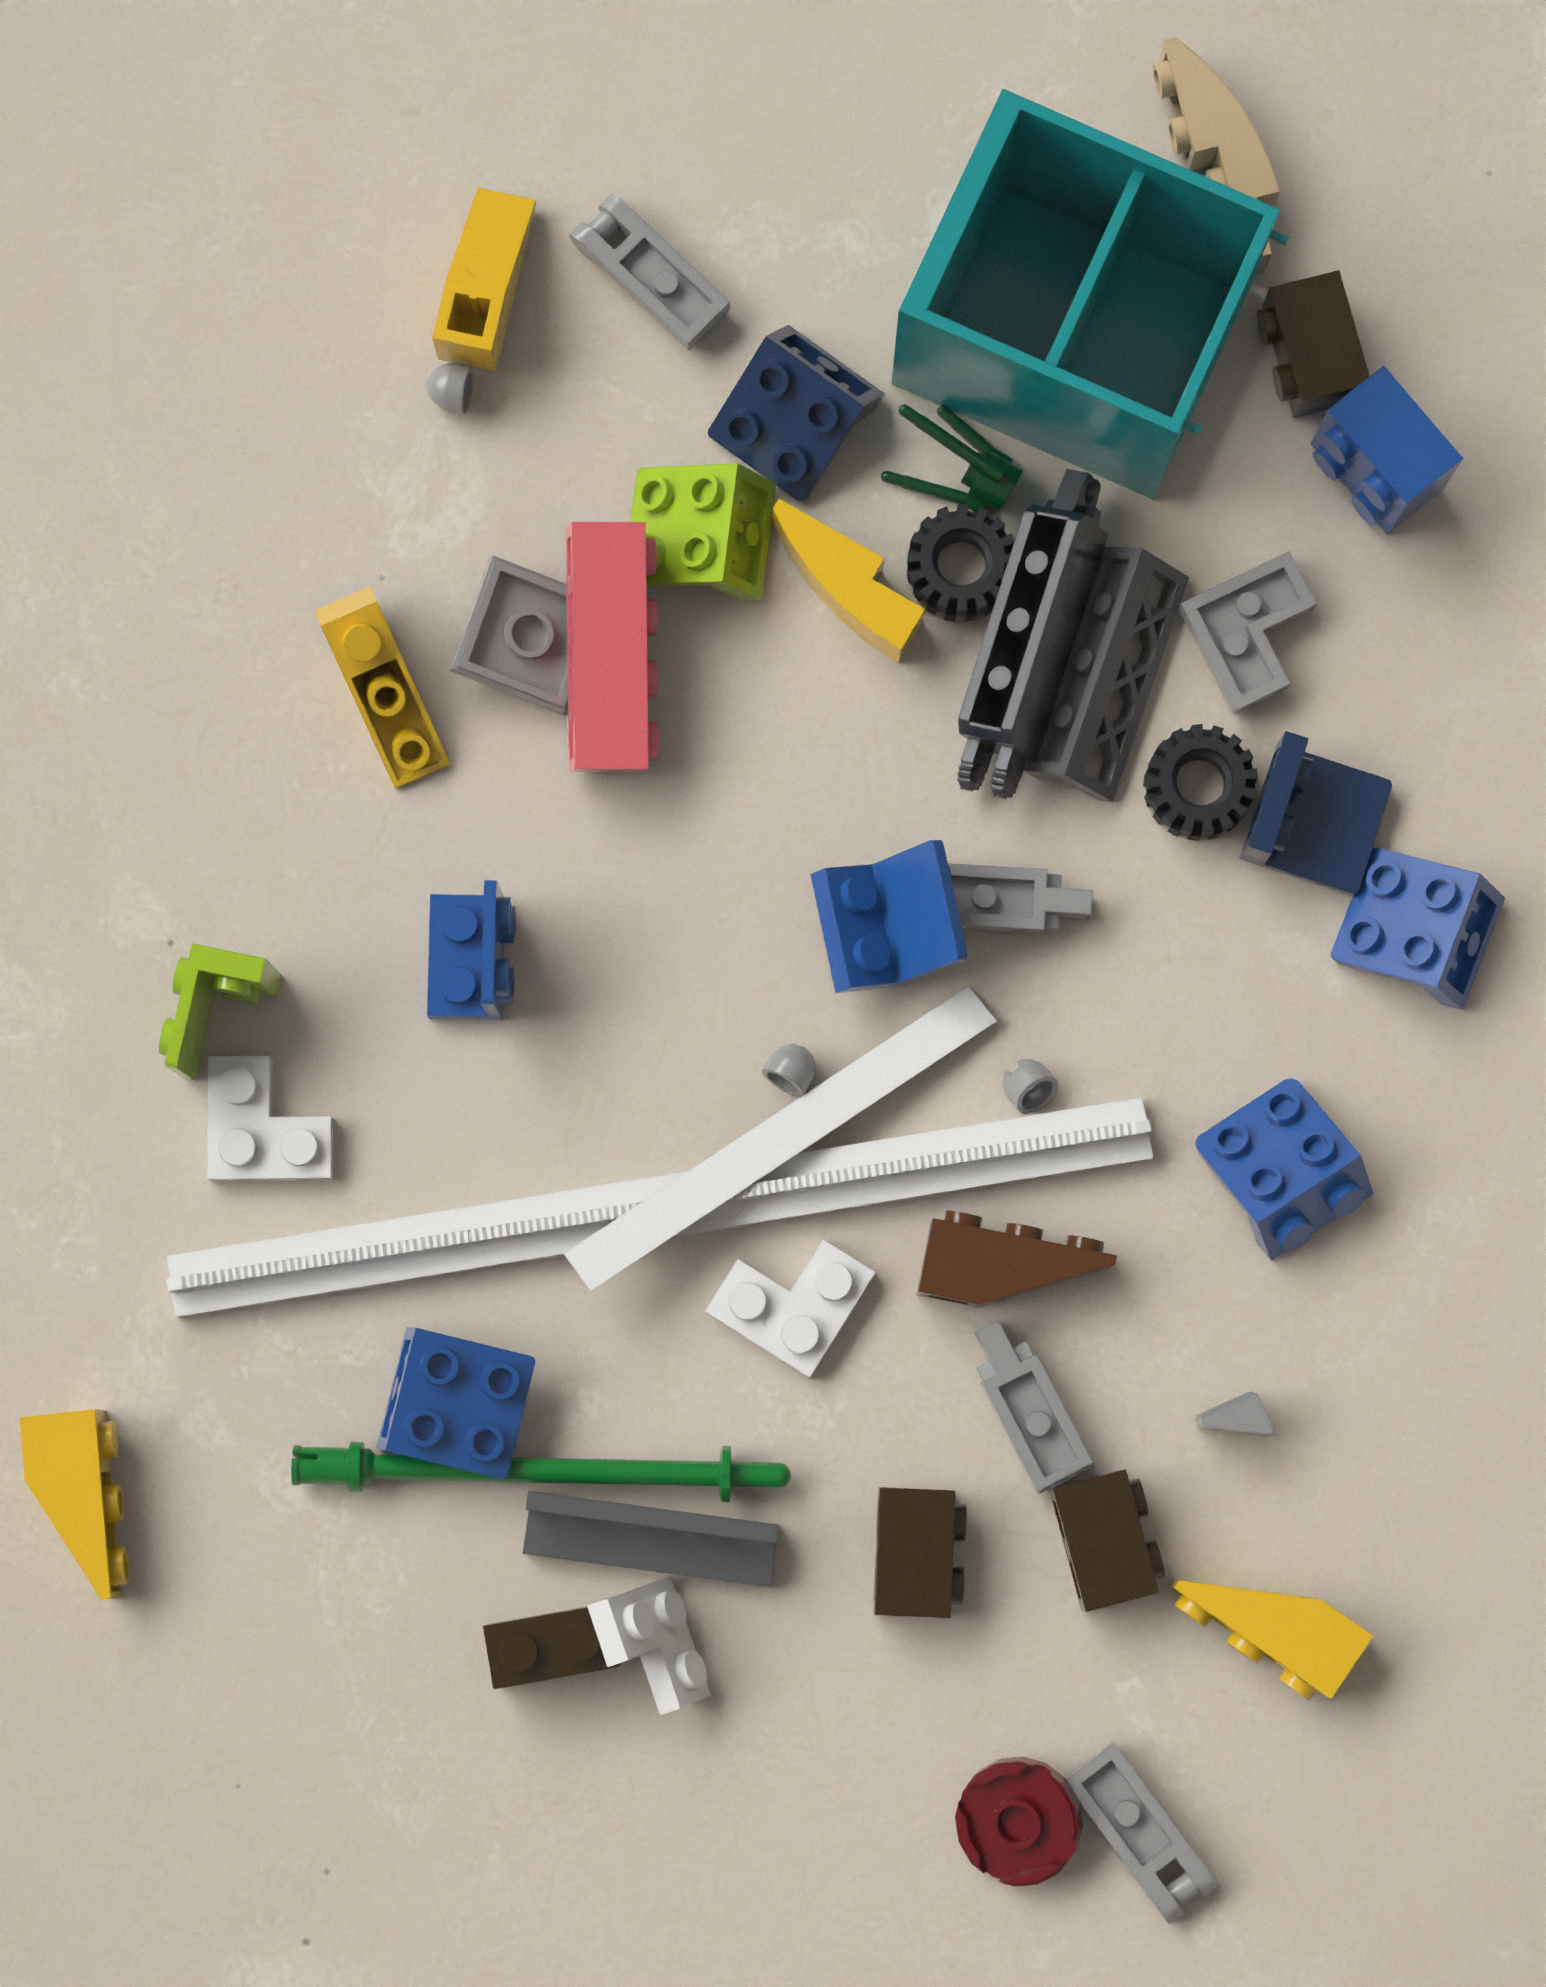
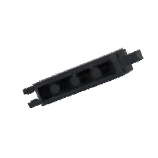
[957,469,1108,799]

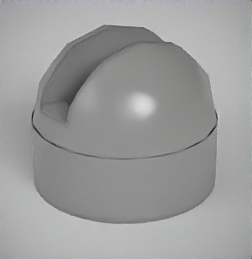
[427,363,474,414]
[762,1044,816,1097]
[1003,1059,1058,1114]

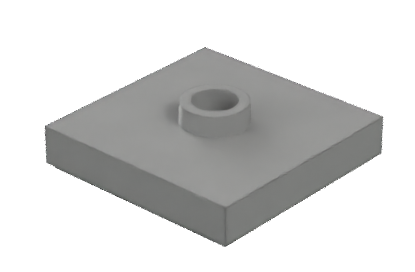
[449,555,568,714]

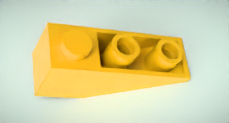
[432,188,536,372]
[314,586,450,789]
[19,1409,129,1600]
[1168,1579,1374,1701]

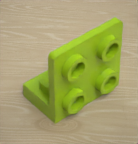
[630,463,776,601]
[159,943,282,1080]

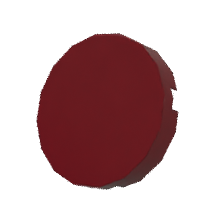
[955,1756,1083,1887]

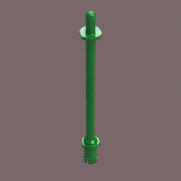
[291,1442,792,1502]

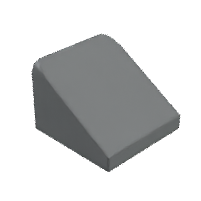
[1194,1391,1276,1437]

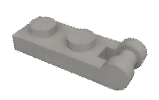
[569,193,730,351]
[1065,1741,1219,1924]

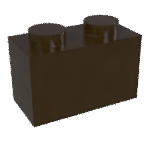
[1257,270,1370,418]
[1049,1469,1165,1612]
[873,1487,967,1618]
[483,1606,622,1690]

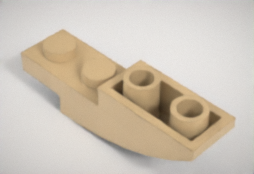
[1153,37,1280,275]

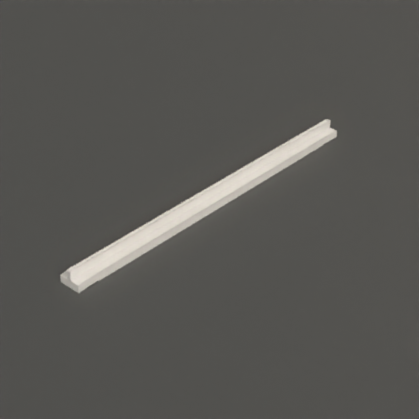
[166,1098,1153,1318]

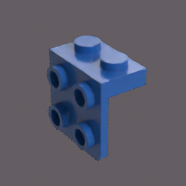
[1195,1078,1373,1261]

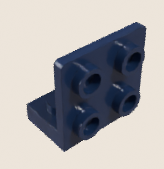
[708,325,885,501]
[1239,731,1392,896]

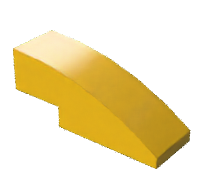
[773,499,925,663]

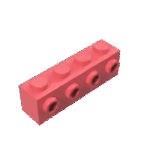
[566,522,659,772]

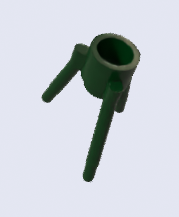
[881,404,1023,513]

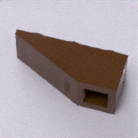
[916,1210,1117,1307]

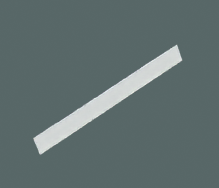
[564,986,997,1291]

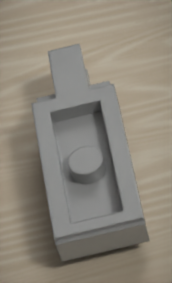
[948,863,1093,933]
[974,1320,1094,1494]

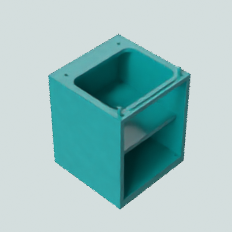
[891,88,1289,500]

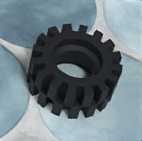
[907,504,1014,622]
[1143,724,1258,841]

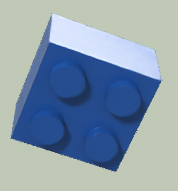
[1310,365,1464,535]

